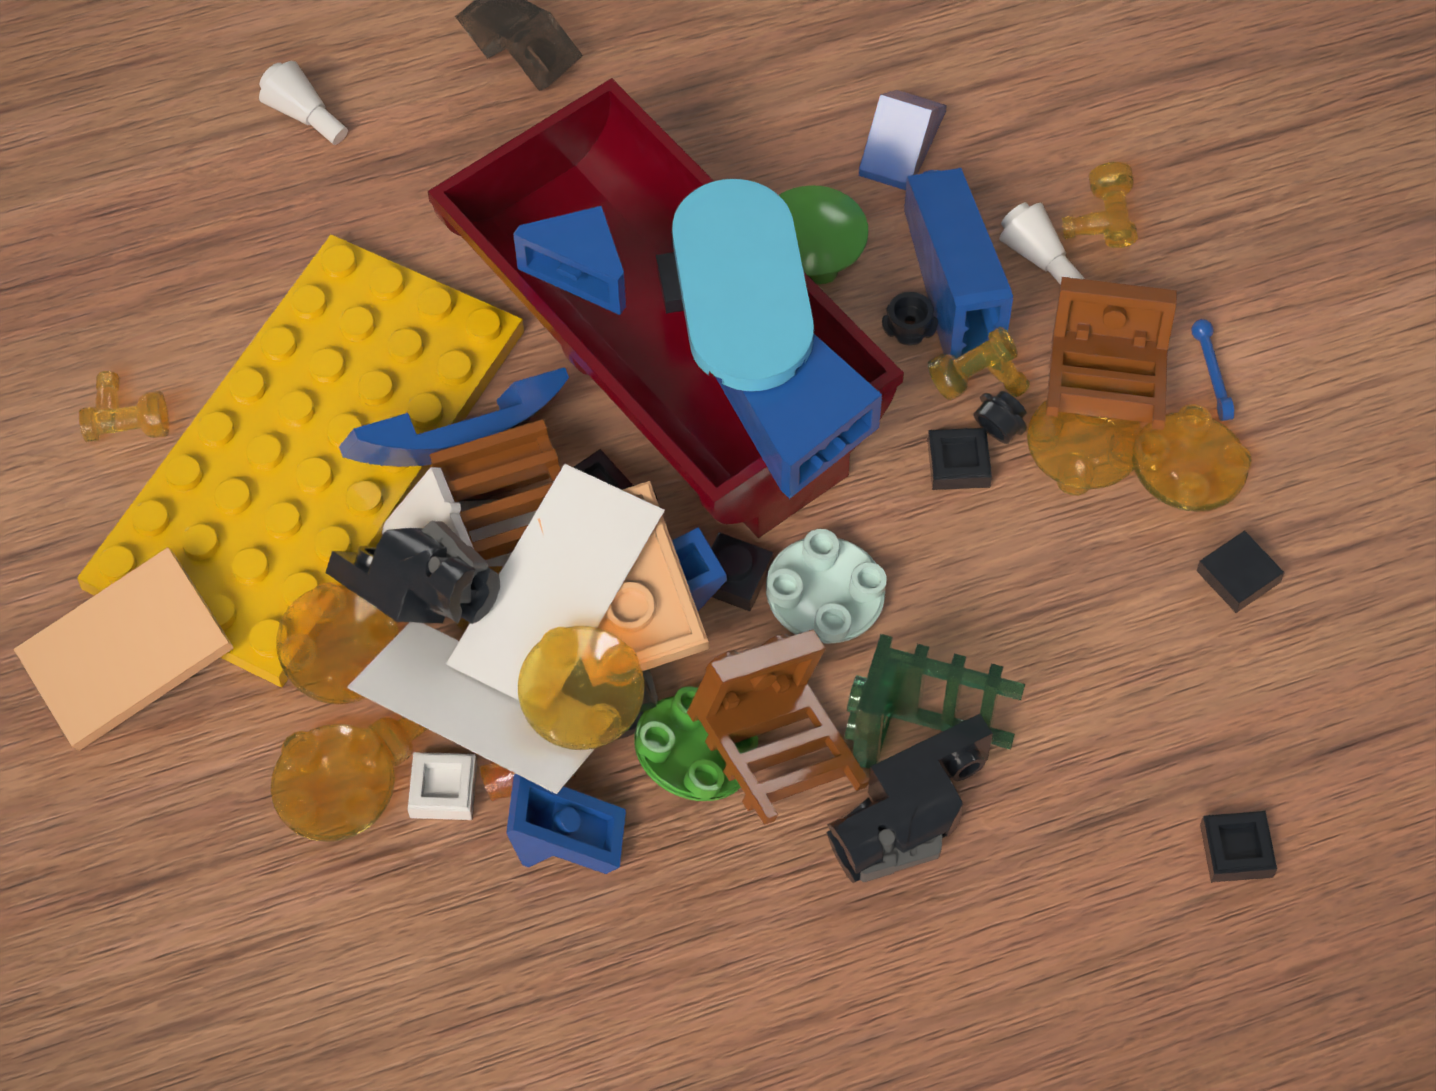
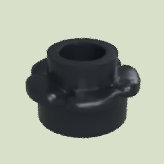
[882,292,938,346]
[973,391,1027,444]

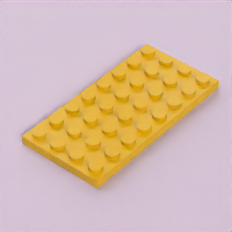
[77,234,524,688]

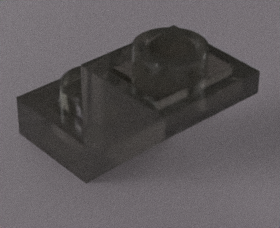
[455,0,583,91]

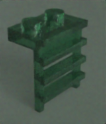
[844,634,1025,769]

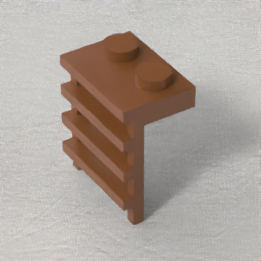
[1046,277,1177,430]
[430,419,561,561]
[687,629,869,825]

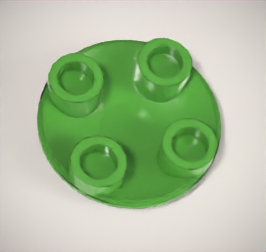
[779,185,868,284]
[634,686,758,801]

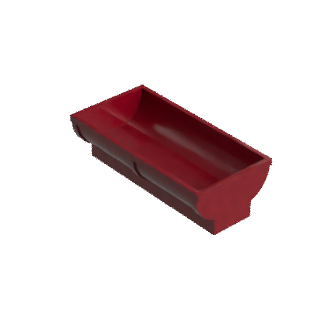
[428,78,904,539]

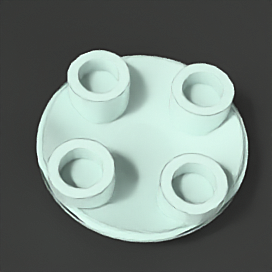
[766,529,887,644]

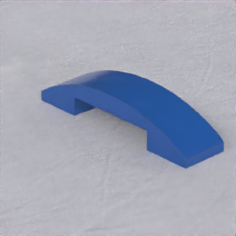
[339,367,569,467]

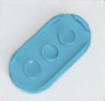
[672,179,814,391]

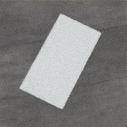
[446,464,665,714]
[347,622,618,794]

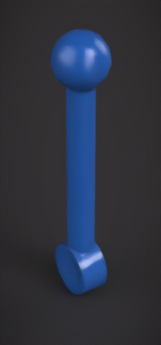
[1191,319,1234,421]

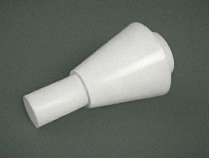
[259,61,348,145]
[999,202,1085,285]

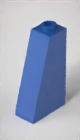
[904,168,1013,371]
[715,333,882,499]

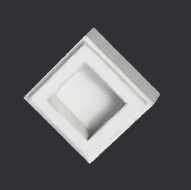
[408,752,477,820]

